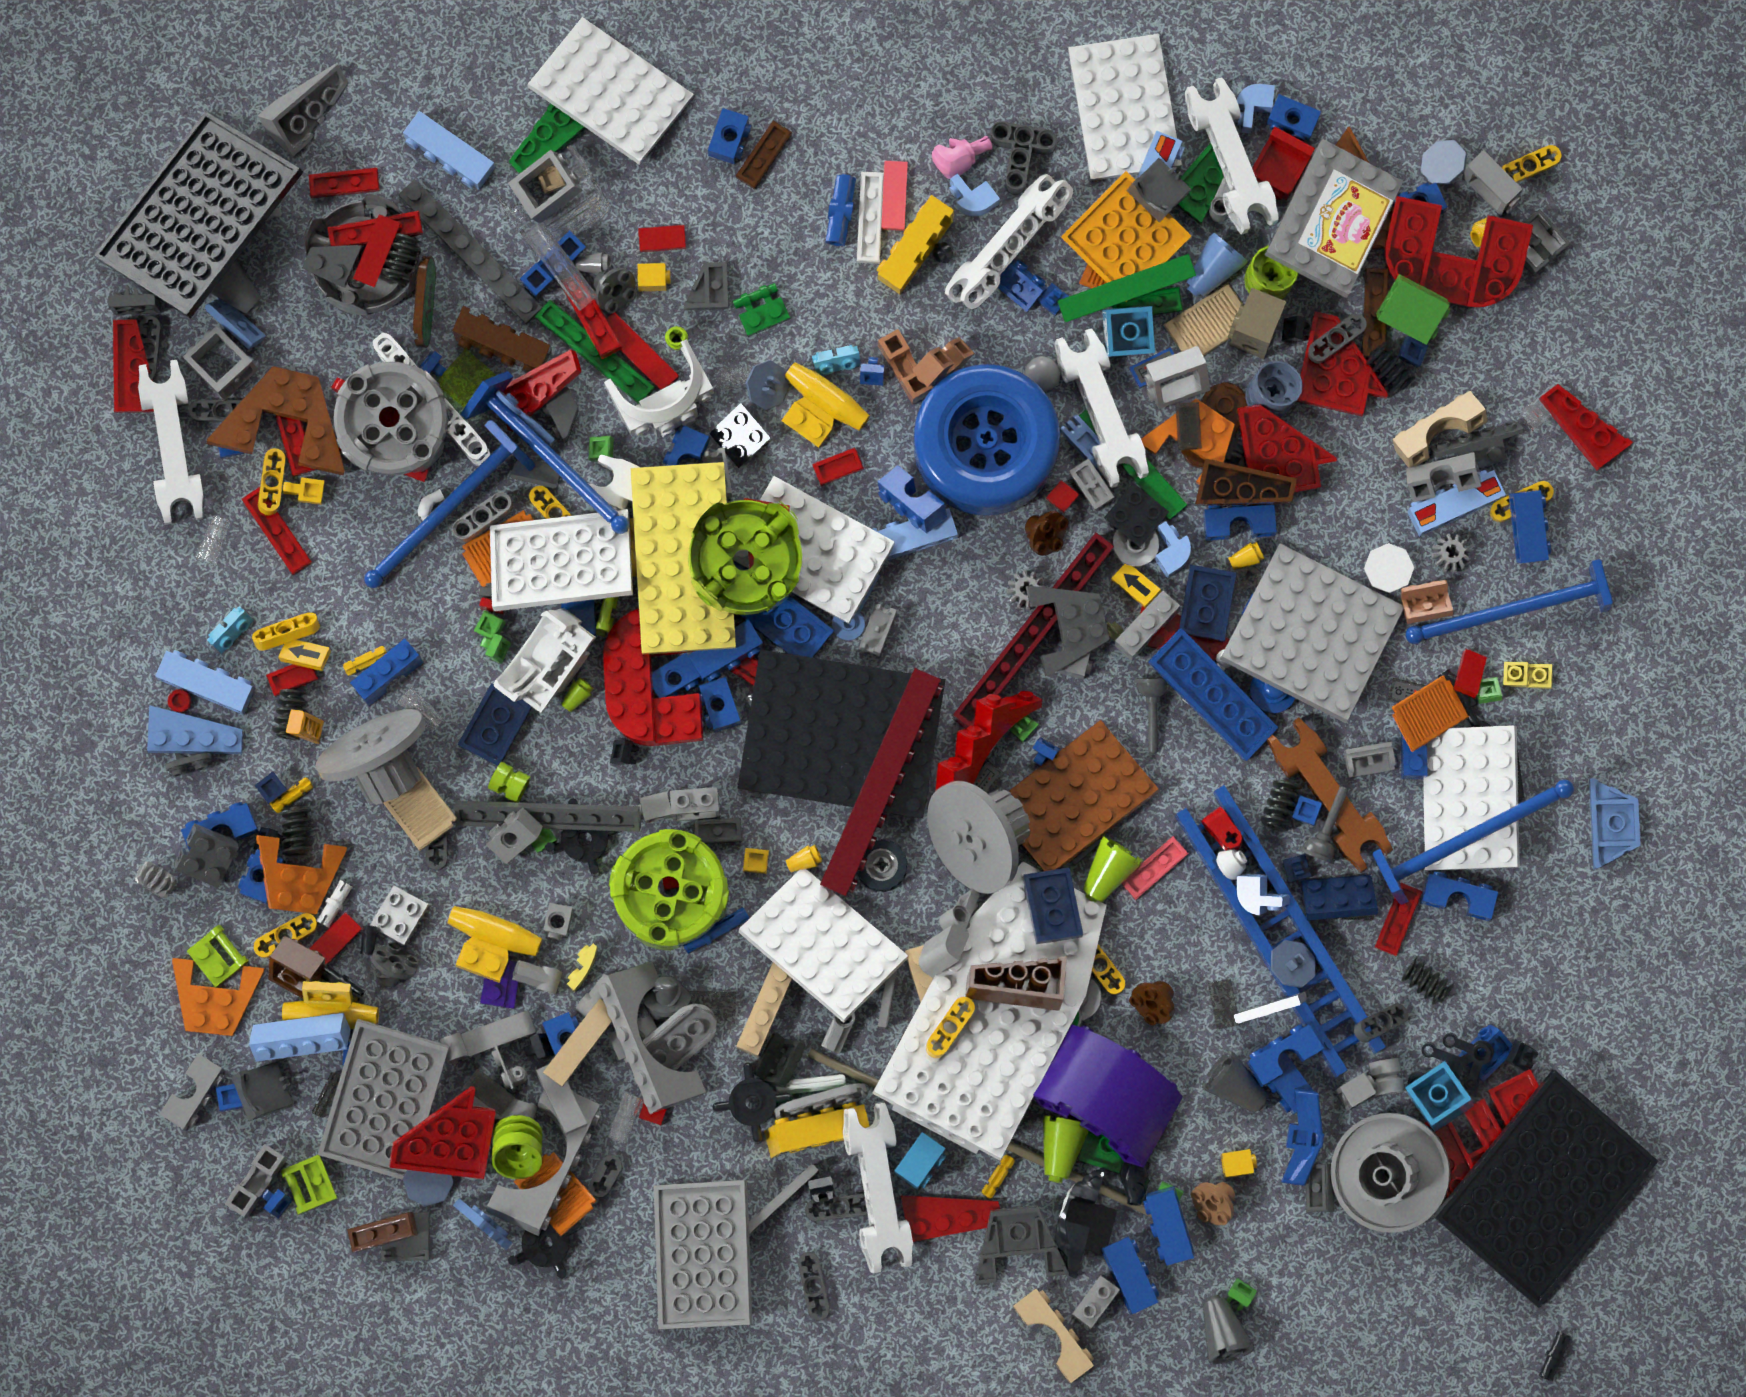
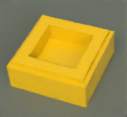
[743,848,769,874]

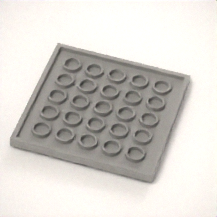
[1220,543,1404,723]

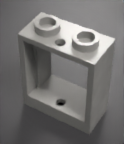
[508,150,583,223]
[1462,150,1523,216]
[183,326,258,401]
[1144,346,1210,409]
[670,787,720,822]

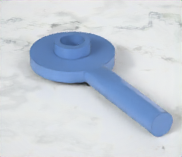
[495,390,555,445]
[832,574,880,641]

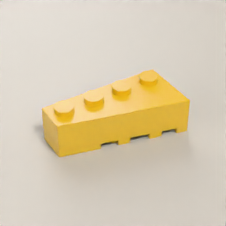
[876,195,954,294]
[764,1102,870,1158]

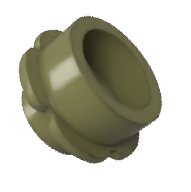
[1107,621,1125,641]

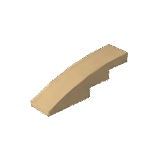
[543,999,612,1087]

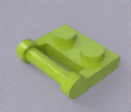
[596,597,619,637]
[187,924,249,988]
[280,1155,338,1215]

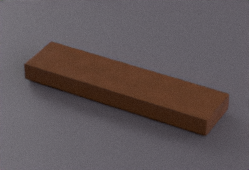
[1362,268,1389,359]

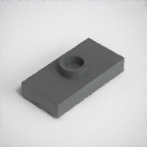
[694,818,742,844]

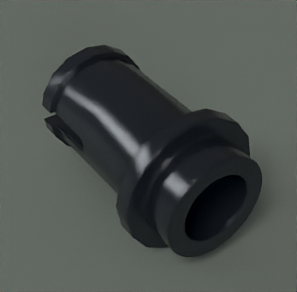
[360,925,379,955]

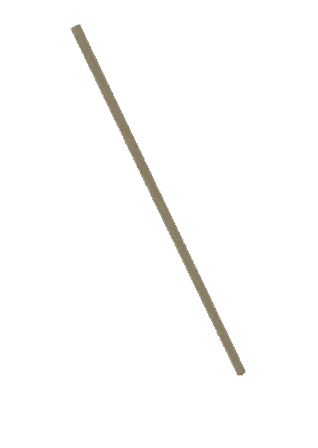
[808,1048,1152,1217]

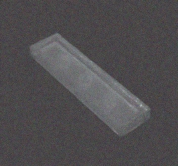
[524,222,597,311]

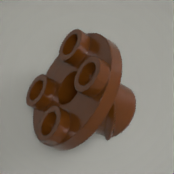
[1025,511,1069,556]
[1129,981,1175,1026]

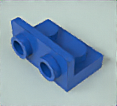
[997,259,1048,312]
[1458,1025,1513,1082]

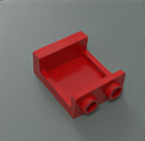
[1252,127,1315,200]

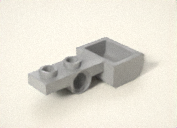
[919,889,980,978]

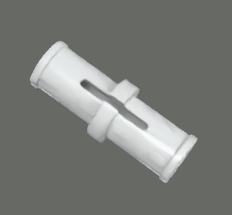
[316,880,353,928]

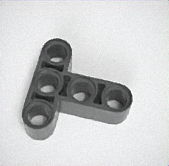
[991,121,1057,195]

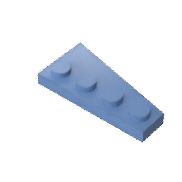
[147,705,243,754]

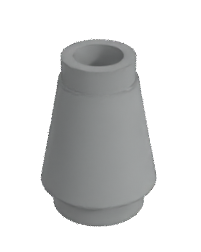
[576,252,611,274]

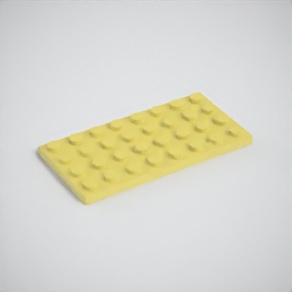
[630,462,736,654]

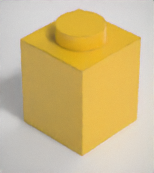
[637,263,671,292]
[1221,1149,1257,1178]

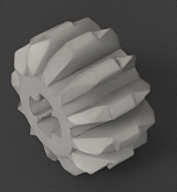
[1431,534,1471,573]
[1007,570,1046,611]
[135,862,177,898]

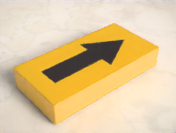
[1111,564,1162,608]
[278,640,331,671]

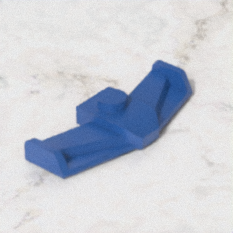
[1281,1088,1324,1186]

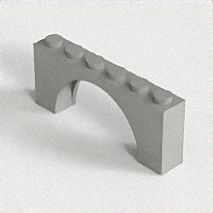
[596,961,706,1114]
[486,1091,602,1236]

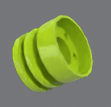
[1244,246,1298,300]
[492,1115,543,1179]

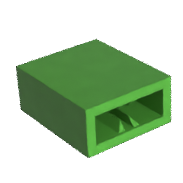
[1376,274,1450,345]

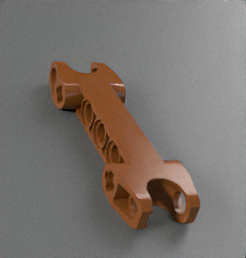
[1267,717,1393,873]

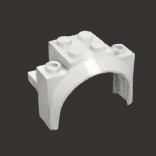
[604,339,714,438]
[494,608,596,713]

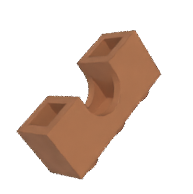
[878,329,933,405]
[912,337,975,387]

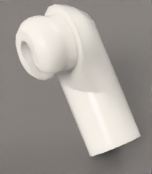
[417,489,445,520]

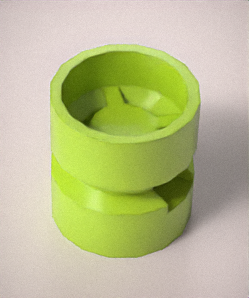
[488,762,531,803]

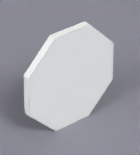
[1364,543,1414,593]

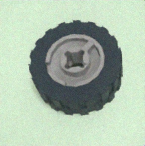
[857,839,908,892]

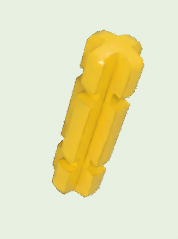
[343,646,387,676]
[270,777,313,813]
[981,1155,1015,1199]

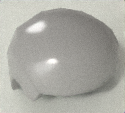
[1024,356,1061,391]

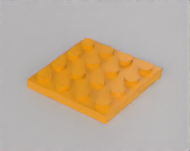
[1061,171,1192,302]

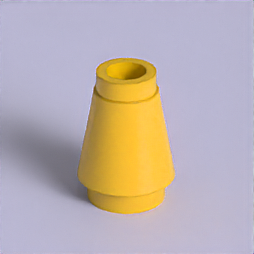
[1228,542,1265,570]
[786,845,822,873]

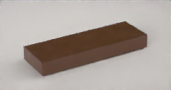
[735,120,792,190]
[347,1212,418,1253]

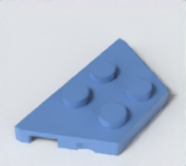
[1589,778,1641,869]
[453,1198,512,1250]

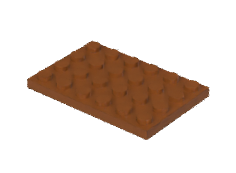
[1008,720,1159,871]

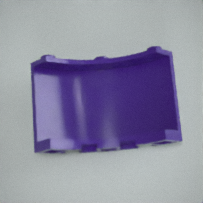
[1033,1024,1183,1168]

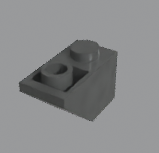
[541,386,579,443]

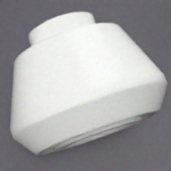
[1216,849,1247,880]

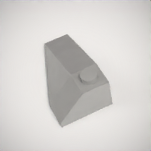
[257,64,348,156]

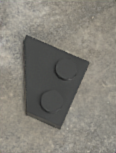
[302,245,363,288]
[684,262,729,311]

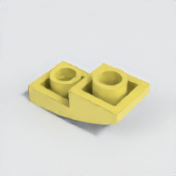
[1503,662,1553,689]
[567,943,598,992]

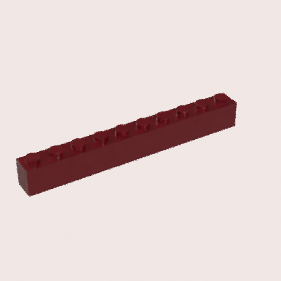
[952,532,1114,729]
[820,668,943,896]

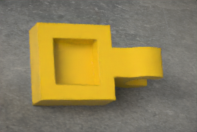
[283,477,325,505]

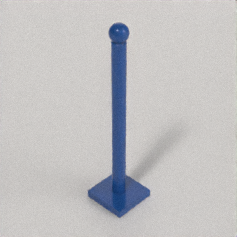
[461,372,630,534]
[364,420,535,588]
[1405,559,1613,644]
[1373,780,1574,905]

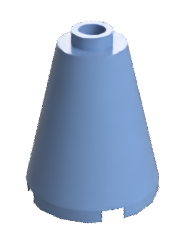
[1186,233,1248,298]

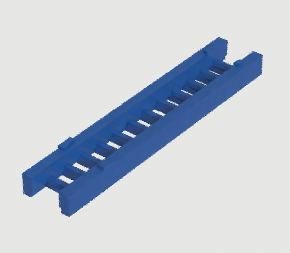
[1175,785,1386,1078]

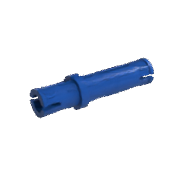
[683,907,750,954]

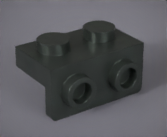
[753,1033,806,1088]

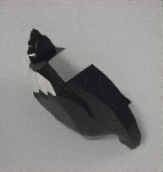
[1055,1167,1118,1279]

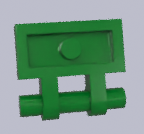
[732,283,790,337]

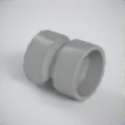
[1369,1058,1405,1097]

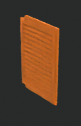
[462,510,534,587]
[1392,676,1469,752]
[514,1152,597,1236]

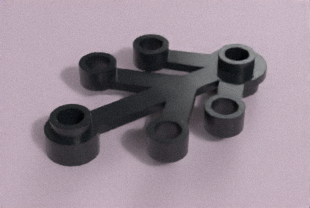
[1407,1032,1494,1091]

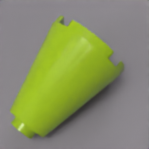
[1083,836,1143,902]
[1043,1116,1089,1183]

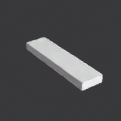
[857,172,884,264]

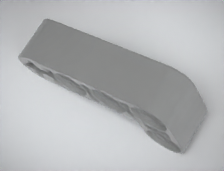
[440,1011,537,1065]

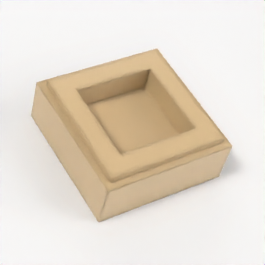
[537,165,566,194]

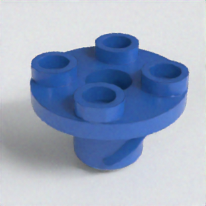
[1250,677,1295,714]

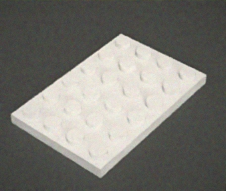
[528,17,694,165]
[1068,34,1182,181]
[733,476,896,624]
[490,509,633,611]
[1423,726,1520,871]
[739,869,908,1023]

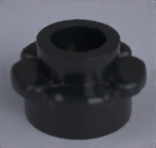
[933,242,954,263]

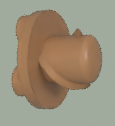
[1190,1182,1235,1225]

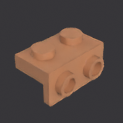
[1401,580,1453,624]

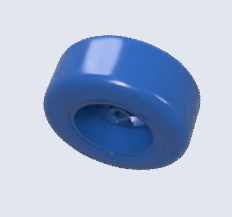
[913,364,1060,516]

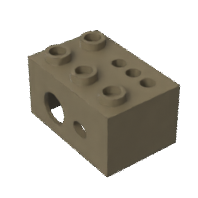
[1228,288,1286,359]

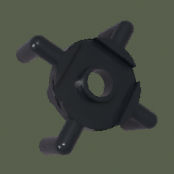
[545,798,622,877]
[712,1062,793,1144]
[508,1222,582,1280]

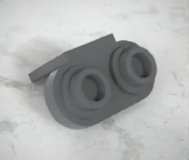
[165,753,212,777]

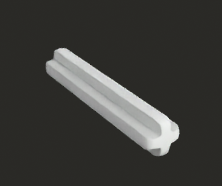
[776,1074,846,1094]

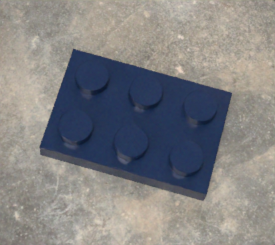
[1179,565,1236,642]
[457,683,532,767]
[1022,868,1083,945]
[1301,874,1378,921]

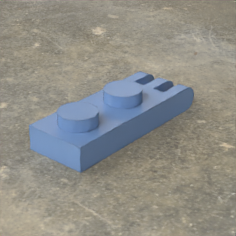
[205,298,266,349]
[1060,414,1102,476]

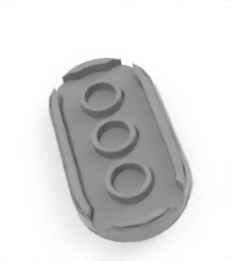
[642,1004,717,1070]
[774,1083,868,1121]

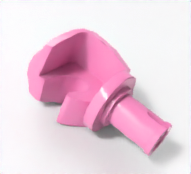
[932,136,992,179]

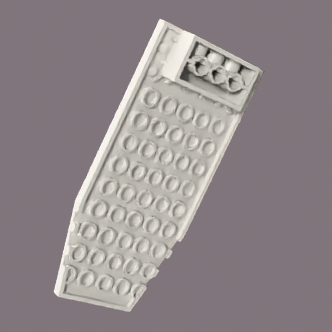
[873,862,1106,1160]

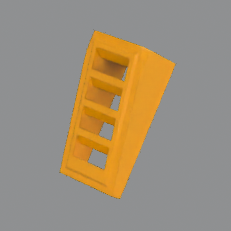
[286,710,324,744]

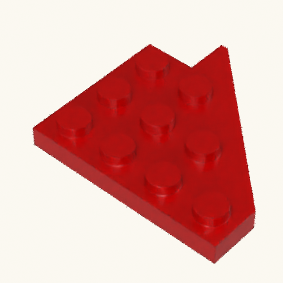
[1296,311,1388,417]
[1237,404,1337,492]
[389,1086,496,1179]

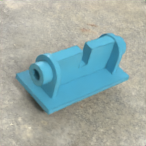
[812,345,861,375]
[207,607,254,654]

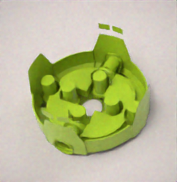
[688,500,802,615]
[609,829,729,951]

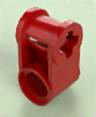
[1201,806,1242,851]

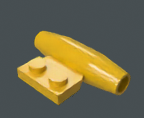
[781,362,870,448]
[447,906,543,983]
[282,981,379,1029]

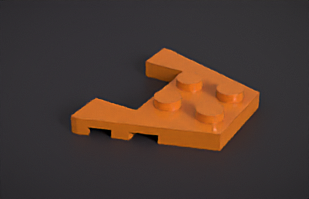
[1141,398,1235,485]
[256,835,347,914]
[172,958,265,1037]

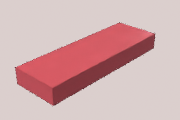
[881,161,908,231]
[1122,836,1189,900]

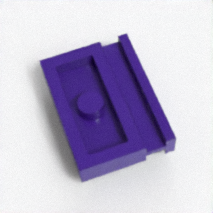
[480,960,519,1009]

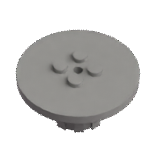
[315,709,426,805]
[927,781,1030,894]
[1331,1113,1450,1233]

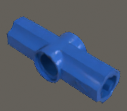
[825,174,856,246]

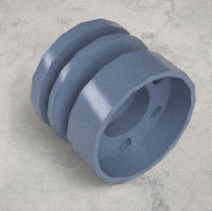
[1245,361,1302,418]

